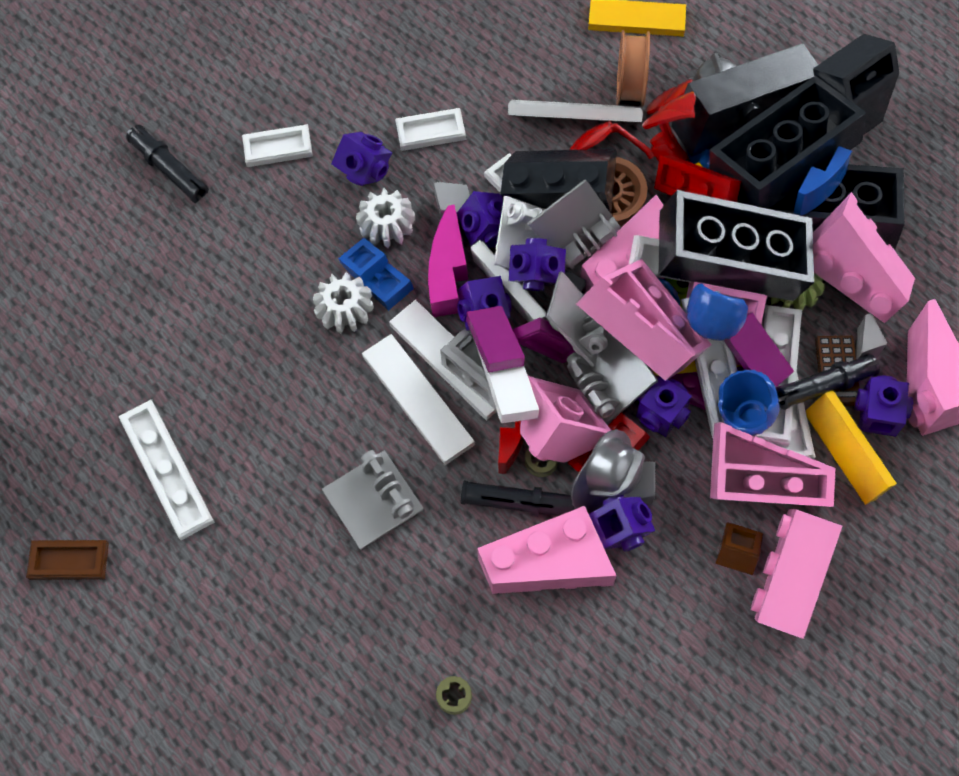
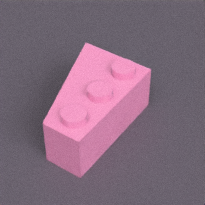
[581,195,664,293]
[710,422,836,507]
[751,509,842,639]

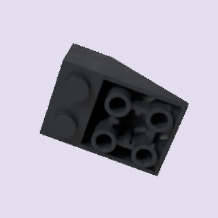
[813,34,900,135]

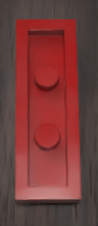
[654,155,741,202]

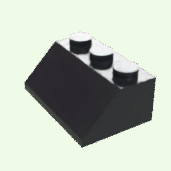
[500,149,617,213]

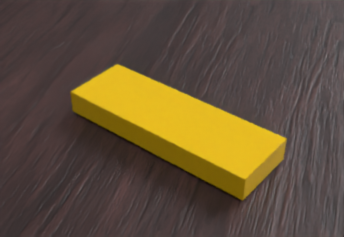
[588,0,686,37]
[806,391,897,505]

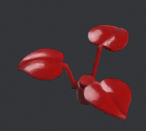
[569,79,696,162]

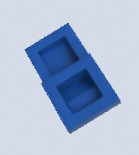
[793,146,852,216]
[338,238,414,311]

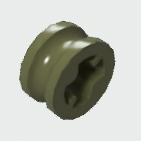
[525,447,557,477]
[436,676,472,715]

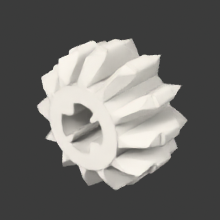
[356,188,415,248]
[313,272,374,334]

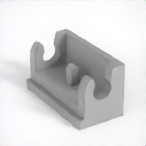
[440,329,496,409]

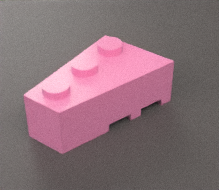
[813,192,915,323]
[576,259,711,381]
[477,506,616,594]

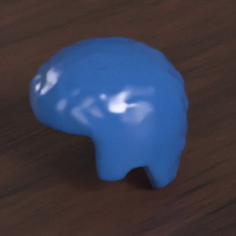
[687,283,748,341]
[718,370,780,436]

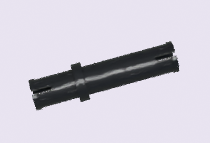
[126,124,209,203]
[776,354,880,410]
[461,480,574,517]

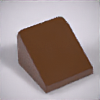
[715,522,763,575]

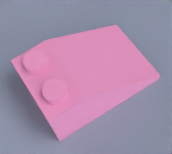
[907,299,959,436]

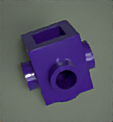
[331,132,392,186]
[456,191,503,248]
[508,238,566,291]
[457,276,511,331]
[855,375,913,437]
[636,377,692,437]
[589,494,655,552]

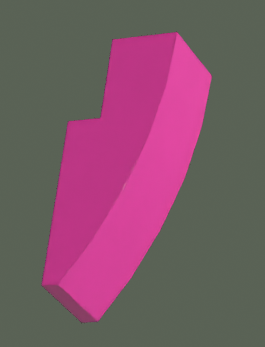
[428,204,468,317]

